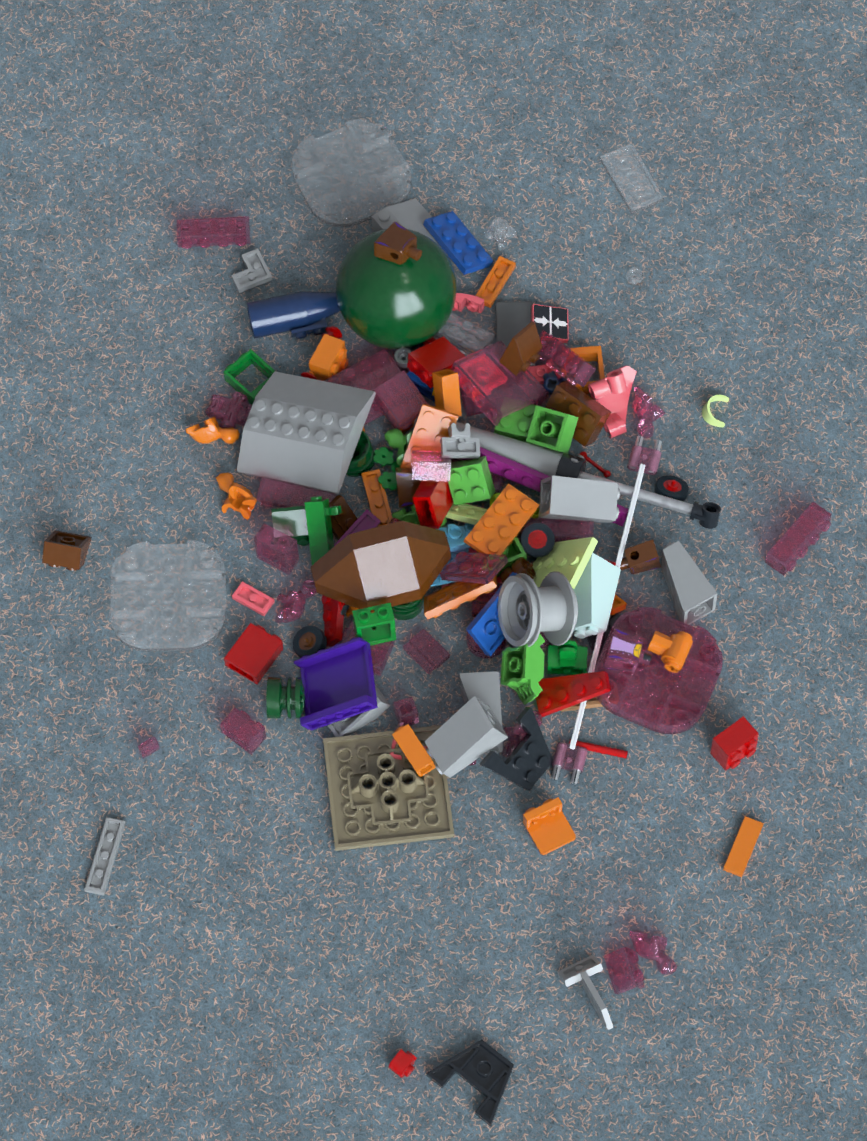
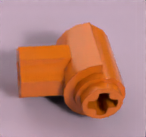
[647,631,693,673]

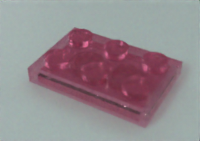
[440,551,508,584]

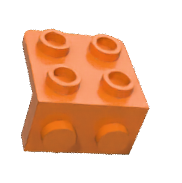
[523,797,576,855]

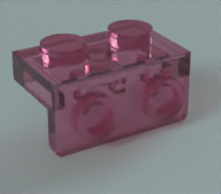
[604,946,645,994]

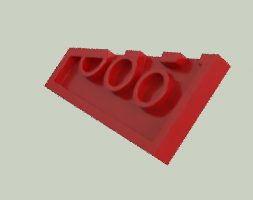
[322,595,345,647]
[536,671,611,717]

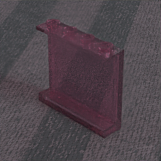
[450,341,548,426]

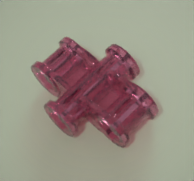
[205,392,252,429]

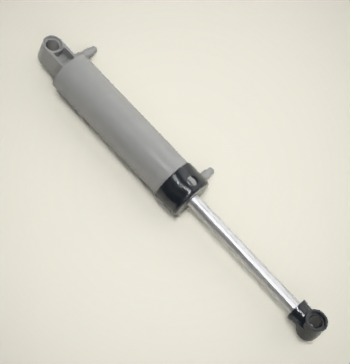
[413,418,721,529]

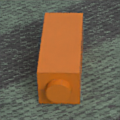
[432,369,462,416]
[392,724,436,778]

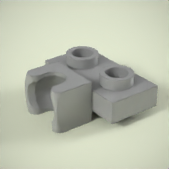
[440,423,480,459]

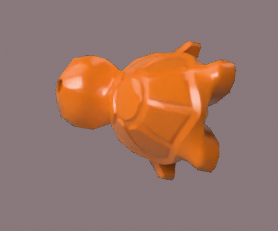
[185,417,240,444]
[216,472,257,520]

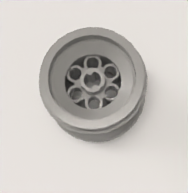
[498,571,578,647]

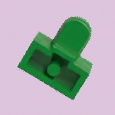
[547,640,588,675]

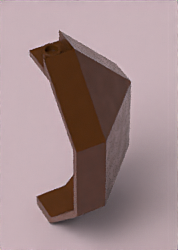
[310,521,451,612]

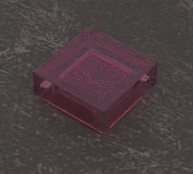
[138,737,160,759]

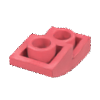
[452,293,484,313]

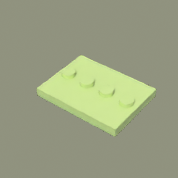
[532,537,598,589]

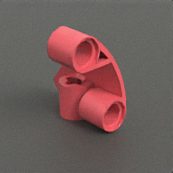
[588,365,637,439]

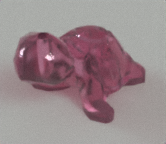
[632,386,665,438]
[275,579,317,624]
[502,710,542,757]
[629,930,677,975]

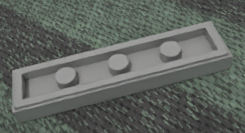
[84,817,126,896]

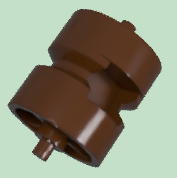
[500,557,536,583]

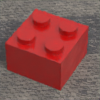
[710,716,759,771]

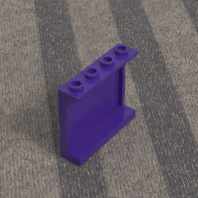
[293,637,378,730]

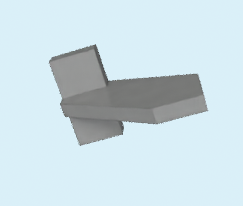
[557,954,614,1030]

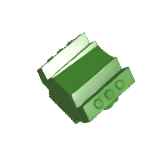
[500,634,545,705]

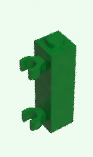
[305,496,342,565]

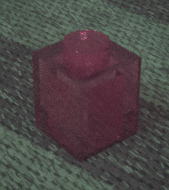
[393,696,419,726]

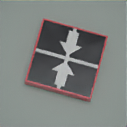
[531,304,569,343]

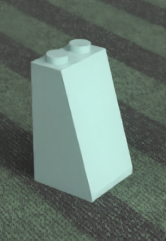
[573,553,621,639]

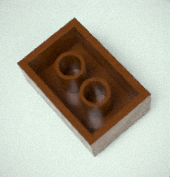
[545,380,611,447]

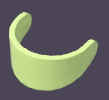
[702,395,729,427]

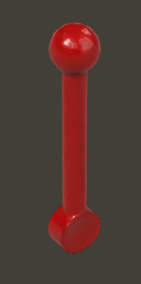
[580,451,611,478]

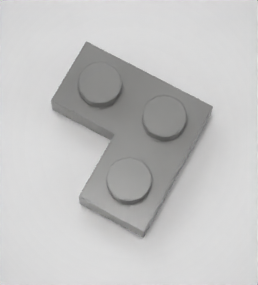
[231,249,273,293]

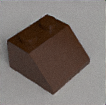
[499,321,542,376]
[42,530,92,571]

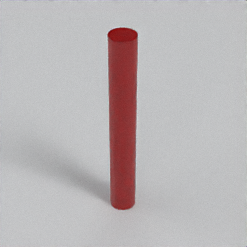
[568,739,628,759]

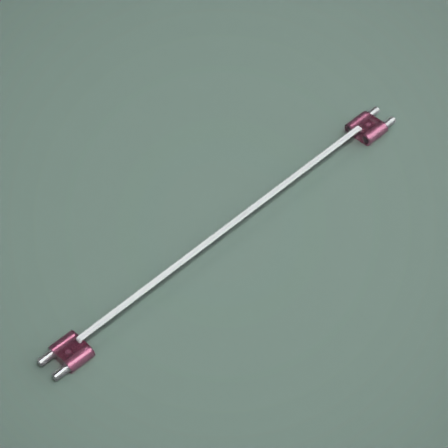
[551,436,662,784]

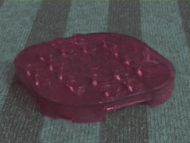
[594,607,723,734]

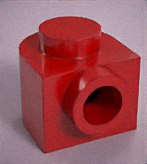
[388,1049,417,1078]

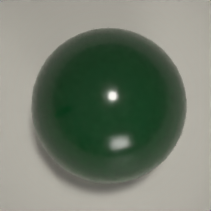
[336,229,457,349]

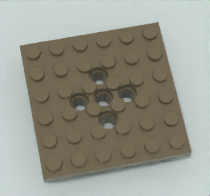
[323,725,454,851]

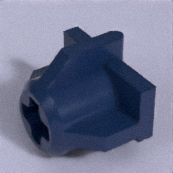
[543,371,565,396]

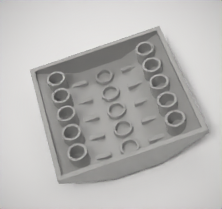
[237,371,376,494]

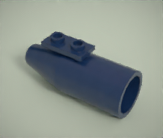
[246,291,340,339]

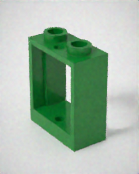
[223,349,275,405]
[352,603,396,646]

